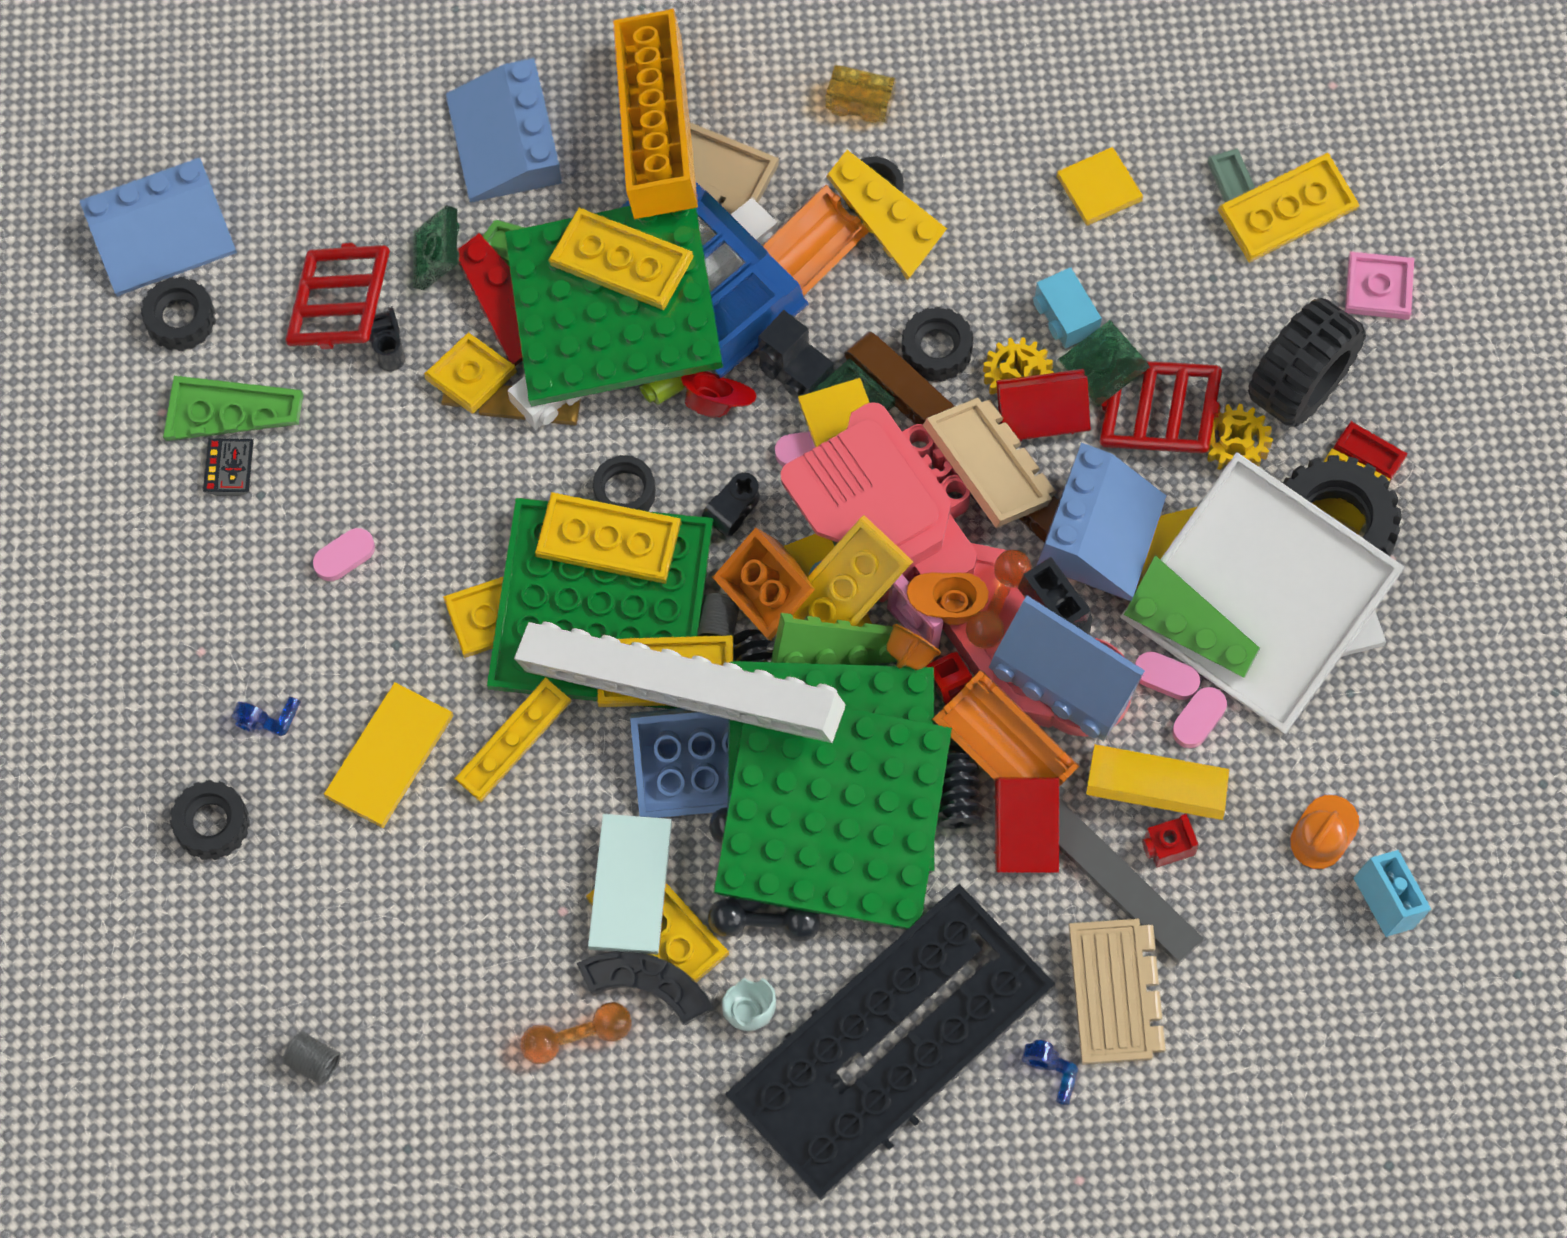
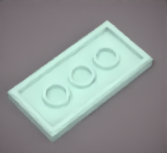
[588,814,672,955]

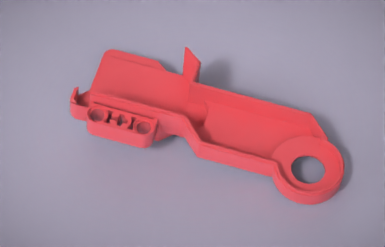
[781,403,1132,737]

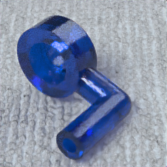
[232,696,301,736]
[1021,1039,1078,1105]

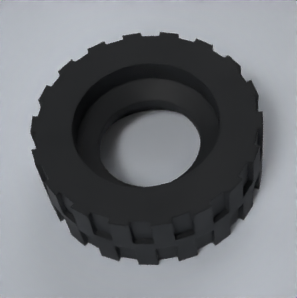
[141,277,216,351]
[901,307,973,382]
[170,780,250,860]

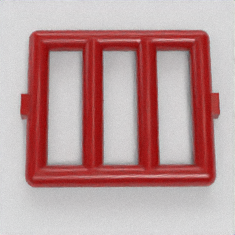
[285,243,390,349]
[1100,360,1222,454]

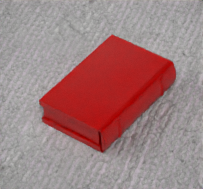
[996,369,1091,441]
[993,777,1059,873]

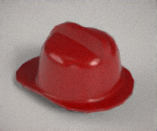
[681,371,757,418]

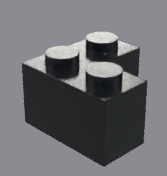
[758,310,834,398]

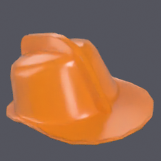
[907,572,989,625]
[886,624,941,670]
[1290,795,1359,869]

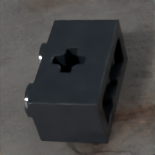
[1018,557,1091,628]

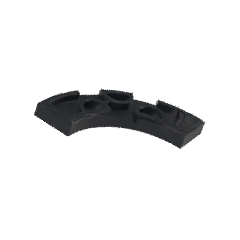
[576,952,716,1025]

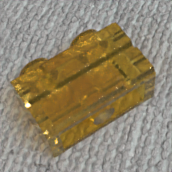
[826,65,896,124]

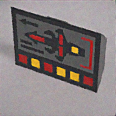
[203,438,254,496]

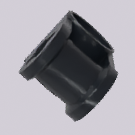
[369,306,405,371]
[701,472,760,538]

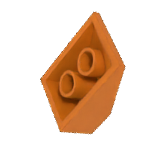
[712,527,815,640]

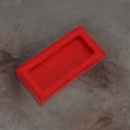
[1333,421,1408,482]

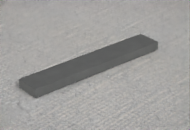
[1059,799,1204,965]

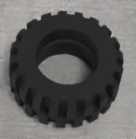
[1248,298,1366,427]
[1282,455,1402,556]

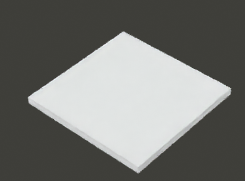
[1120,452,1405,734]

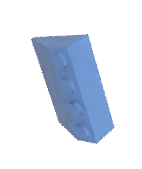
[446,58,562,203]
[79,157,237,297]
[1036,442,1166,601]
[989,596,1145,742]
[630,708,728,818]

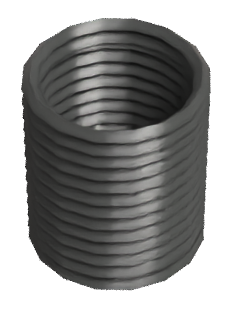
[698,593,740,636]
[283,1031,341,1086]

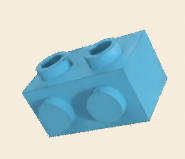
[1033,267,1102,349]
[1353,850,1431,937]

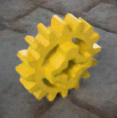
[983,337,1054,395]
[1207,403,1273,470]

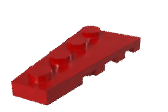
[455,233,523,366]

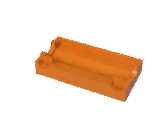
[737,184,869,296]
[933,670,1080,787]

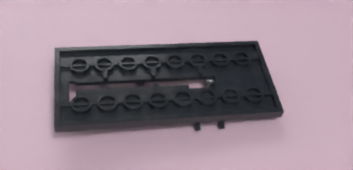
[725,884,1056,1201]

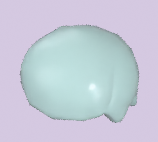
[722,978,776,1031]

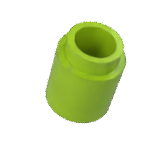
[639,376,685,405]

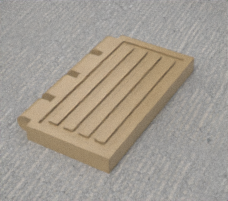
[690,123,779,214]
[923,398,1056,528]
[1068,919,1166,1065]

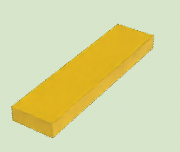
[454,677,572,802]

